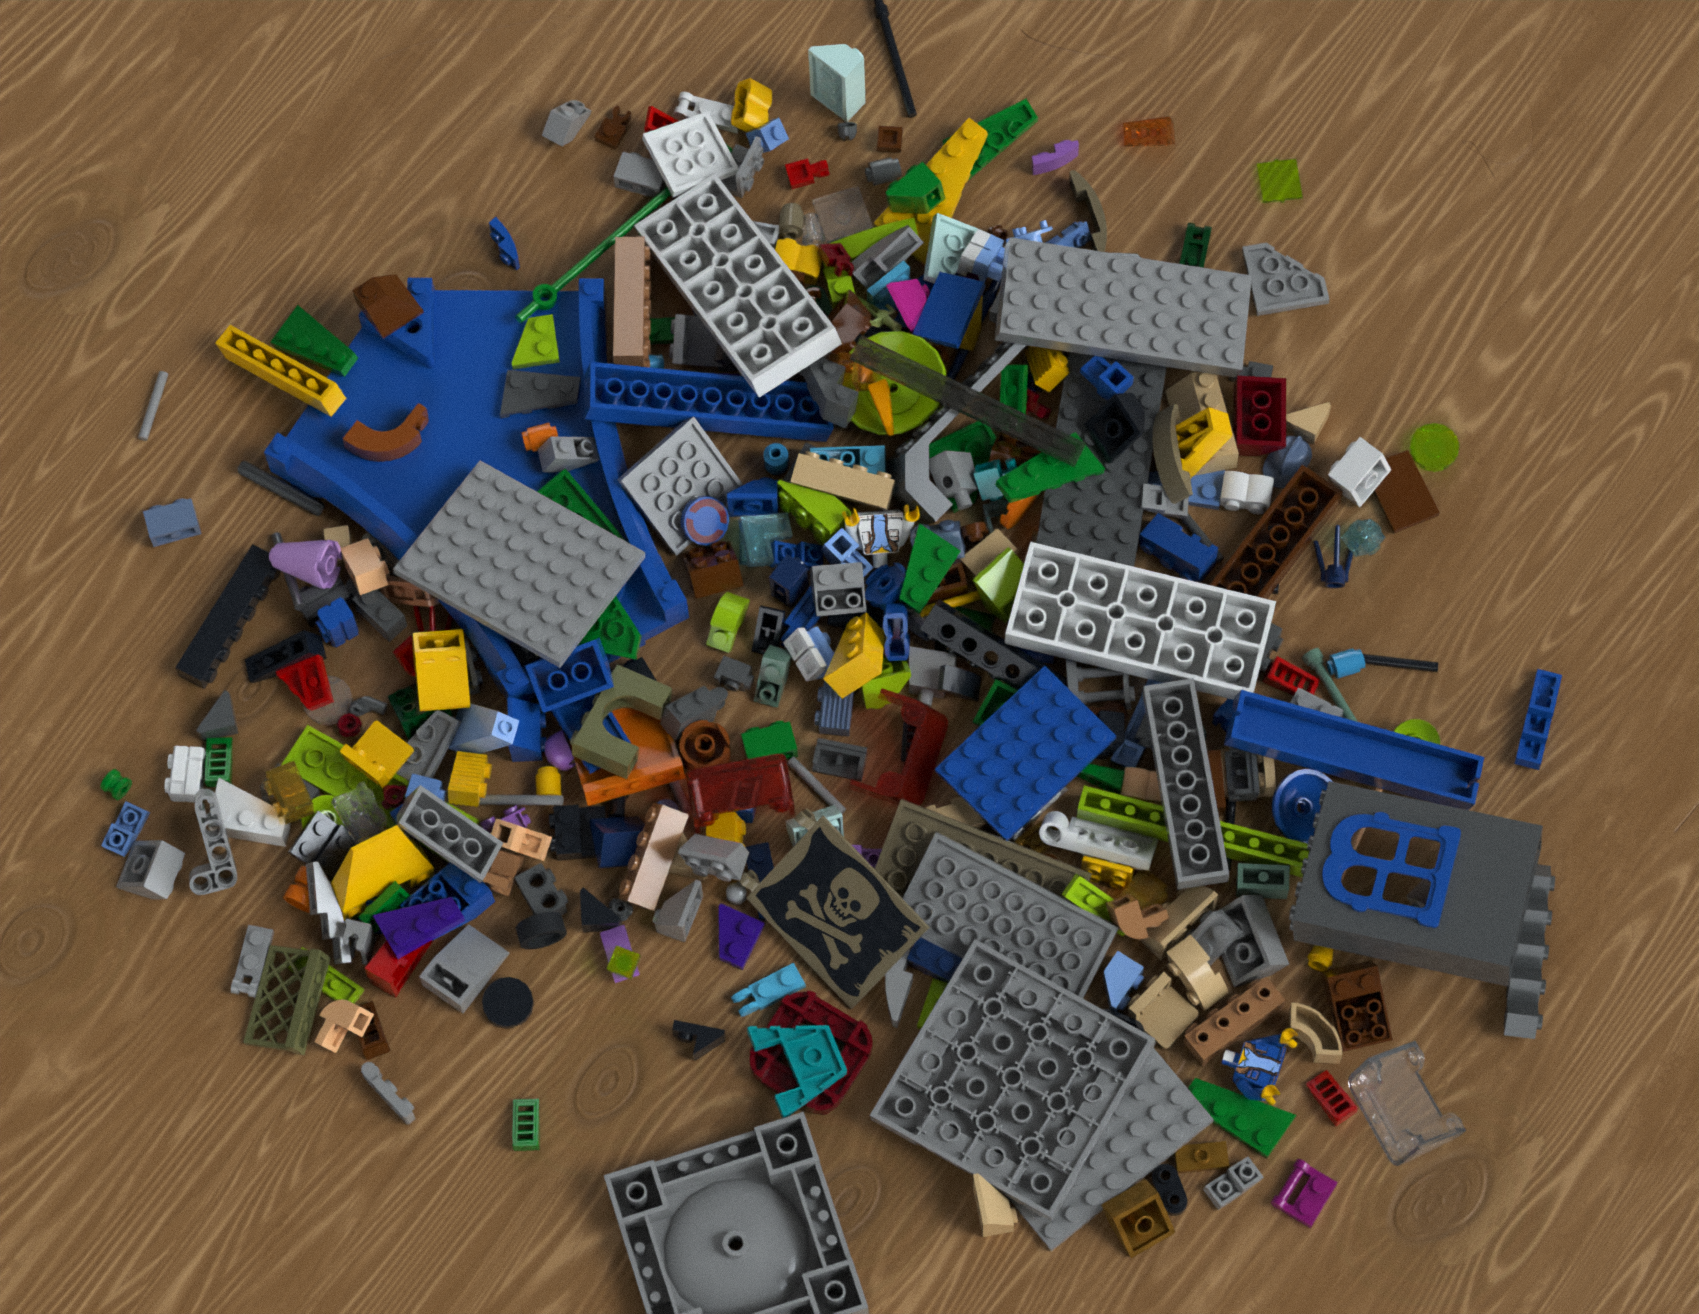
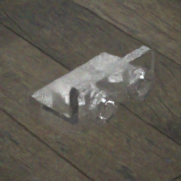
[331,781,387,844]

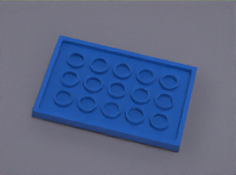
[935,666,1116,841]

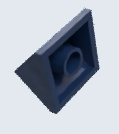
[589,816,645,868]

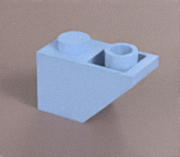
[1103,951,1145,1012]

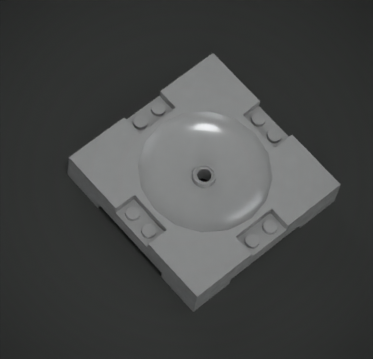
[604,1112,869,1314]

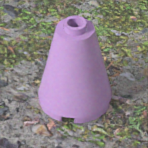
[269,540,342,589]

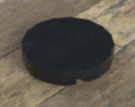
[482,977,534,1029]

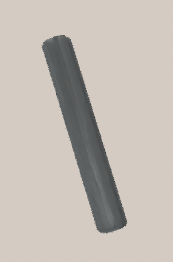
[237,461,325,516]

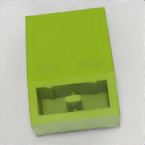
[777,480,851,546]

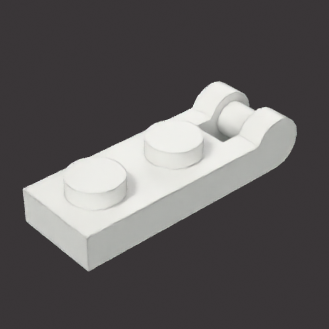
[673,92,739,134]

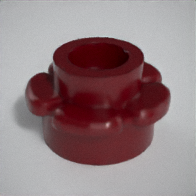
[337,713,362,737]

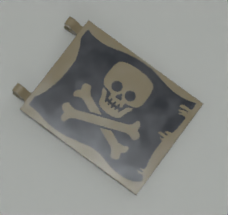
[738,808,930,1009]

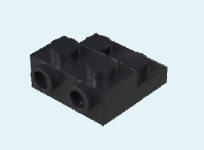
[549,804,606,861]
[287,811,361,881]

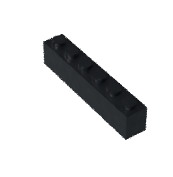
[175,544,281,689]

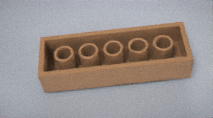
[613,236,652,367]

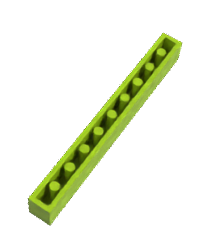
[1077,786,1309,877]

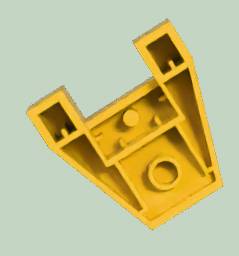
[331,825,434,921]

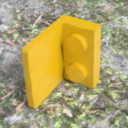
[340,720,414,789]
[1081,856,1135,889]

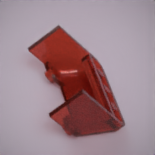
[848,688,948,806]
[685,754,795,833]

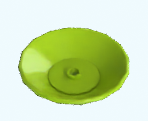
[841,331,946,435]

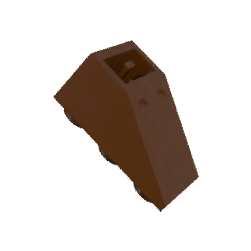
[1322,960,1393,1052]

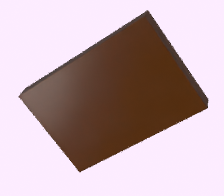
[1373,450,1440,534]

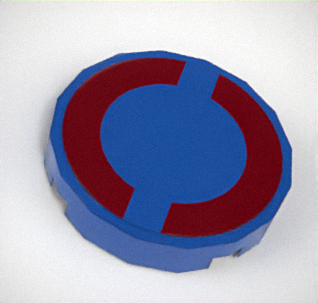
[680,495,729,546]

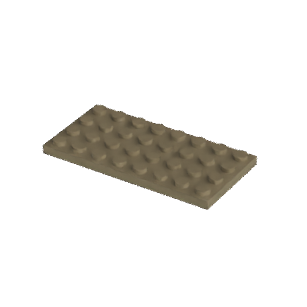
[875,799,1092,902]

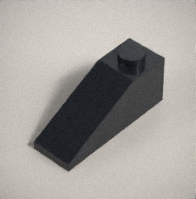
[245,630,327,683]

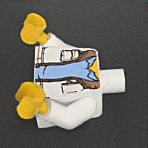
[842,505,920,568]

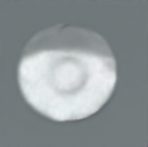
[303,676,353,725]

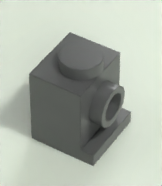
[714,656,755,692]

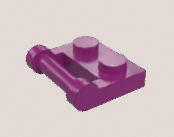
[1270,1158,1338,1228]

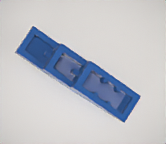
[1514,669,1562,770]

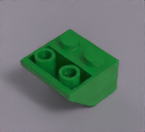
[885,161,945,214]

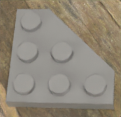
[1242,243,1329,316]

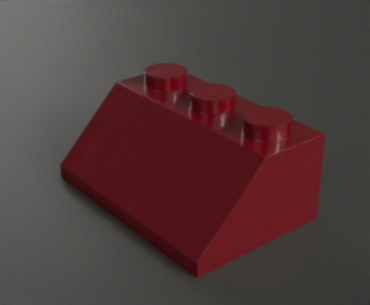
[1233,375,1286,456]

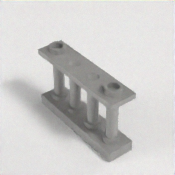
[1066,659,1135,710]

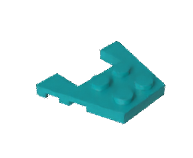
[747,1025,847,1118]

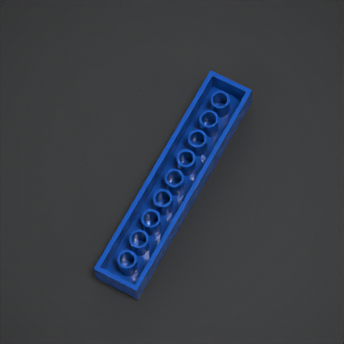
[584,362,833,442]

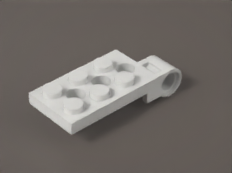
[1039,811,1158,871]

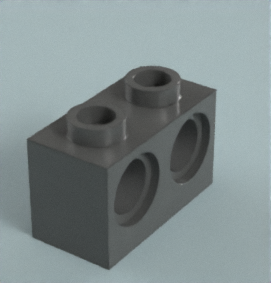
[514,863,568,915]

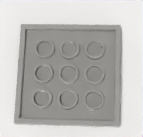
[617,417,743,556]

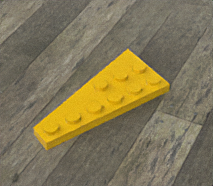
[874,118,988,266]

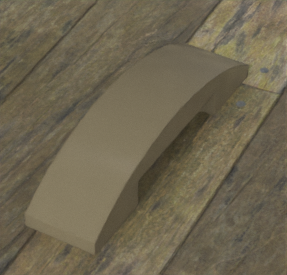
[1069,170,1107,252]
[1152,404,1193,504]

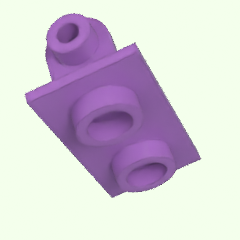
[480,805,531,834]

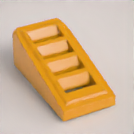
[868,379,894,436]

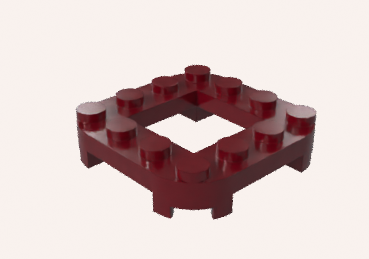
[749,990,873,1115]

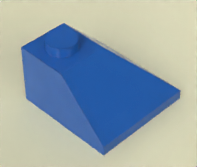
[727,477,779,517]

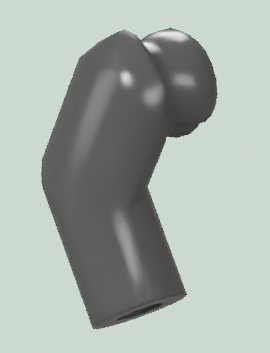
[349,696,388,716]

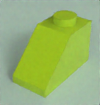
[822,267,855,310]

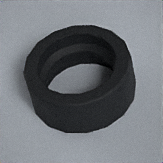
[515,912,567,949]

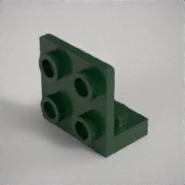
[388,683,453,741]

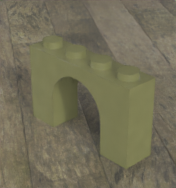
[570,664,672,779]

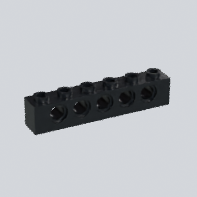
[920,599,1067,690]

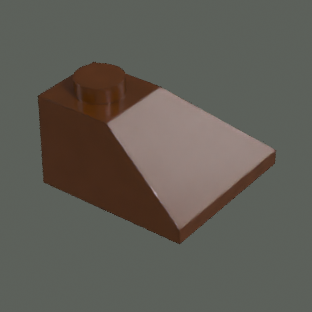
[352,274,424,339]

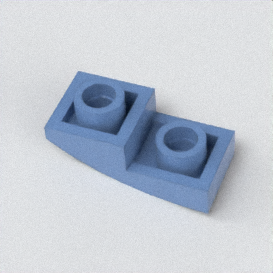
[101,801,150,857]

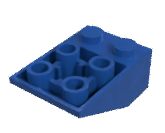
[400,862,495,941]

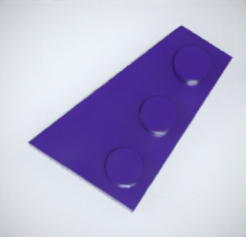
[373,897,466,959]

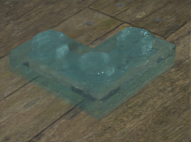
[738,513,793,567]

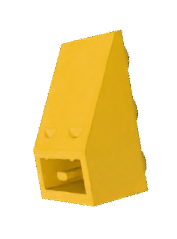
[412,629,470,711]

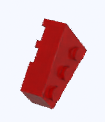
[364,940,434,998]

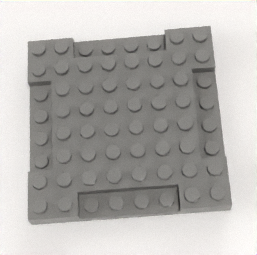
[870,939,1156,1222]

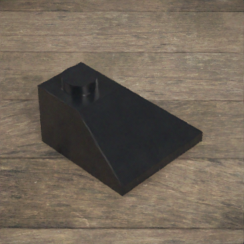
[1084,393,1145,463]

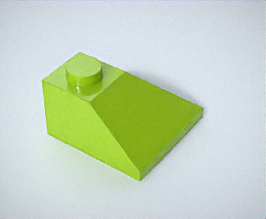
[860,655,911,709]

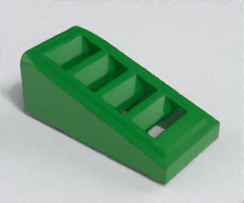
[205,737,233,787]
[1077,764,1124,795]
[512,1099,540,1151]

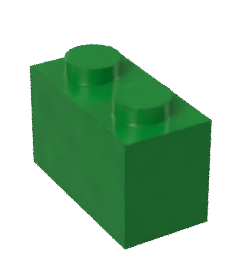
[741,721,798,770]

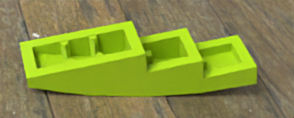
[822,218,919,269]

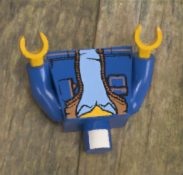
[1221,1028,1298,1105]

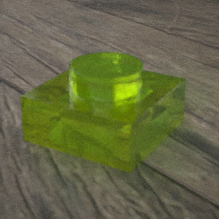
[607,945,641,980]

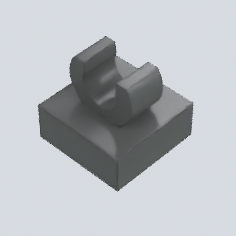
[510,642,541,667]

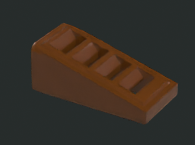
[357,1001,390,1060]

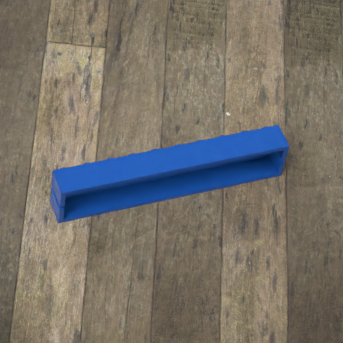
[1224,690,1484,810]

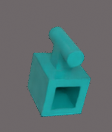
[973,458,1017,501]

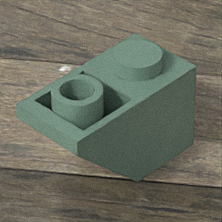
[754,645,792,708]

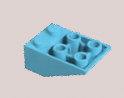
[810,445,887,498]

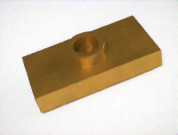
[1174,1141,1229,1174]

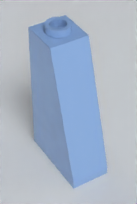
[448,703,519,754]

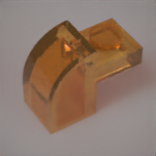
[829,345,881,391]

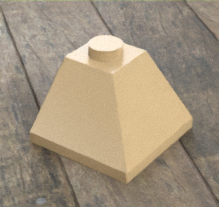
[972,1173,1018,1237]

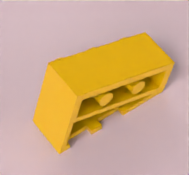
[1175,407,1233,479]
[823,612,885,699]

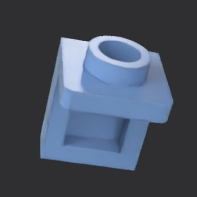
[746,117,789,153]

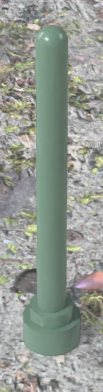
[1302,648,1358,722]

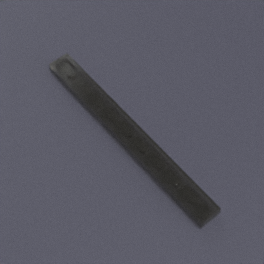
[850,336,1086,467]

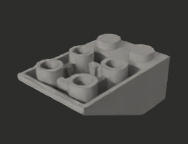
[419,924,510,1014]

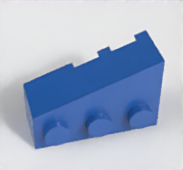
[1138,513,1218,583]

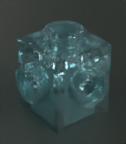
[1341,519,1386,557]

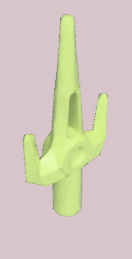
[856,295,902,331]

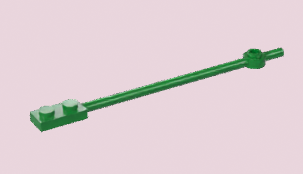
[515,143,732,323]

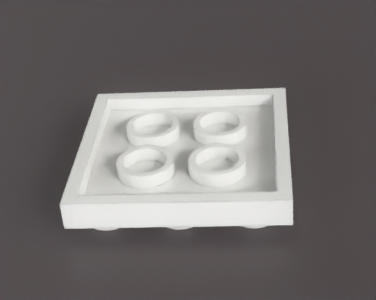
[642,111,739,197]

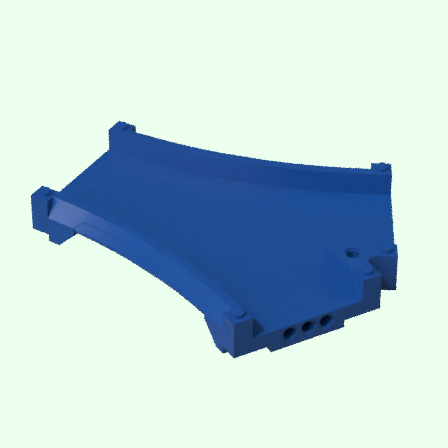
[264,278,689,702]

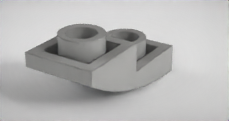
[1203,1157,1264,1210]

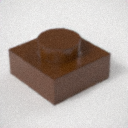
[877,126,903,153]

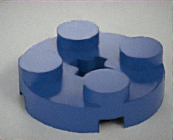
[865,563,907,610]

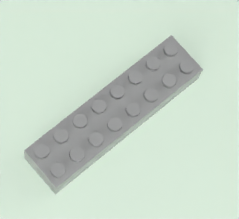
[1142,678,1229,890]

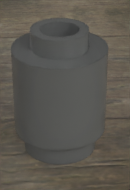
[865,157,902,186]

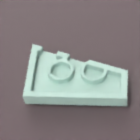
[923,213,978,283]

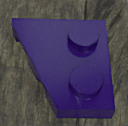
[719,903,765,970]

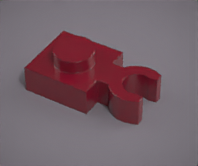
[817,243,854,277]

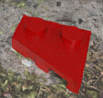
[276,655,334,711]

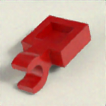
[785,158,830,189]

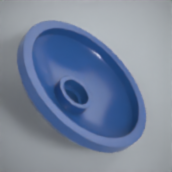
[1272,769,1333,844]

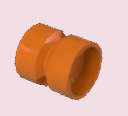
[283,866,329,913]

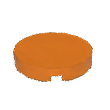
[1000,495,1037,529]

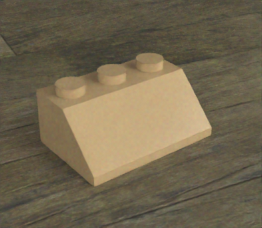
[1140,886,1218,961]

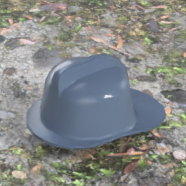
[1263,435,1312,489]

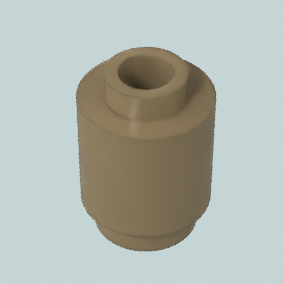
[779,203,804,240]

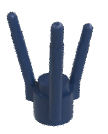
[1313,525,1354,588]

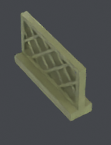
[243,945,331,1055]

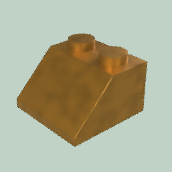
[1101,1179,1176,1258]

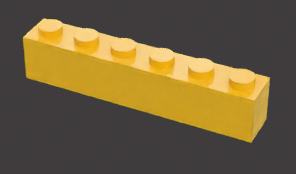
[215,325,346,417]

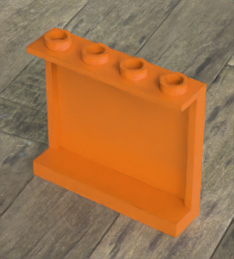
[568,708,685,806]

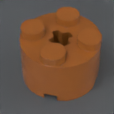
[679,720,731,778]

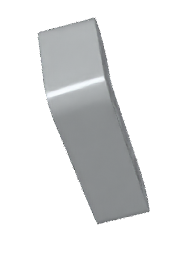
[189,789,237,895]

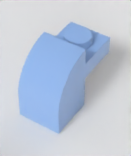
[822,528,874,578]

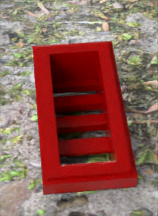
[1262,656,1320,696]
[1306,1070,1358,1126]

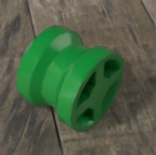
[100,769,132,801]

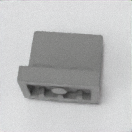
[721,136,764,198]

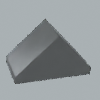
[196,690,239,741]

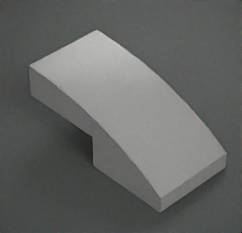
[1141,483,1189,519]

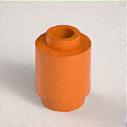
[521,422,558,452]

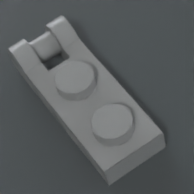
[231,925,274,998]

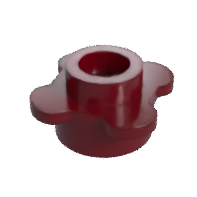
[382,785,407,810]

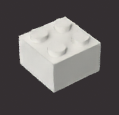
[1328,437,1391,507]

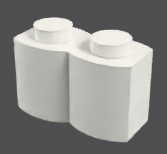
[1220,471,1274,515]

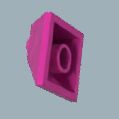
[886,279,930,333]

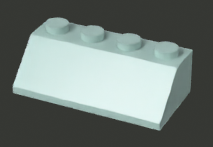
[808,44,866,122]

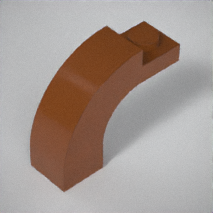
[343,403,429,462]

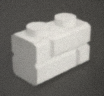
[165,746,206,803]

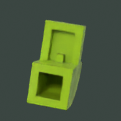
[706,592,750,653]

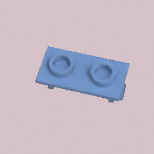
[1045,221,1091,248]

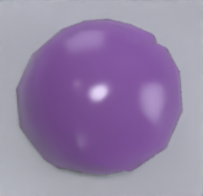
[545,730,575,771]

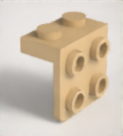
[1128,972,1199,1049]

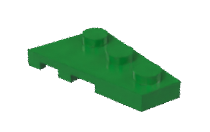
[899,523,961,614]

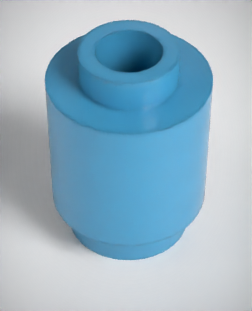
[763,443,789,475]
[1326,648,1365,679]

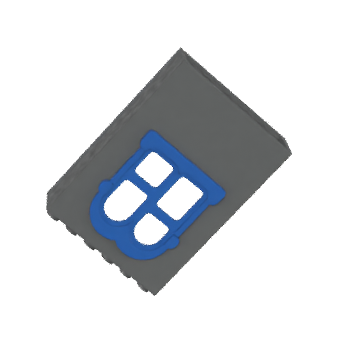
[1289,781,1543,987]

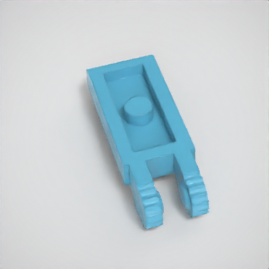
[731,963,806,1017]

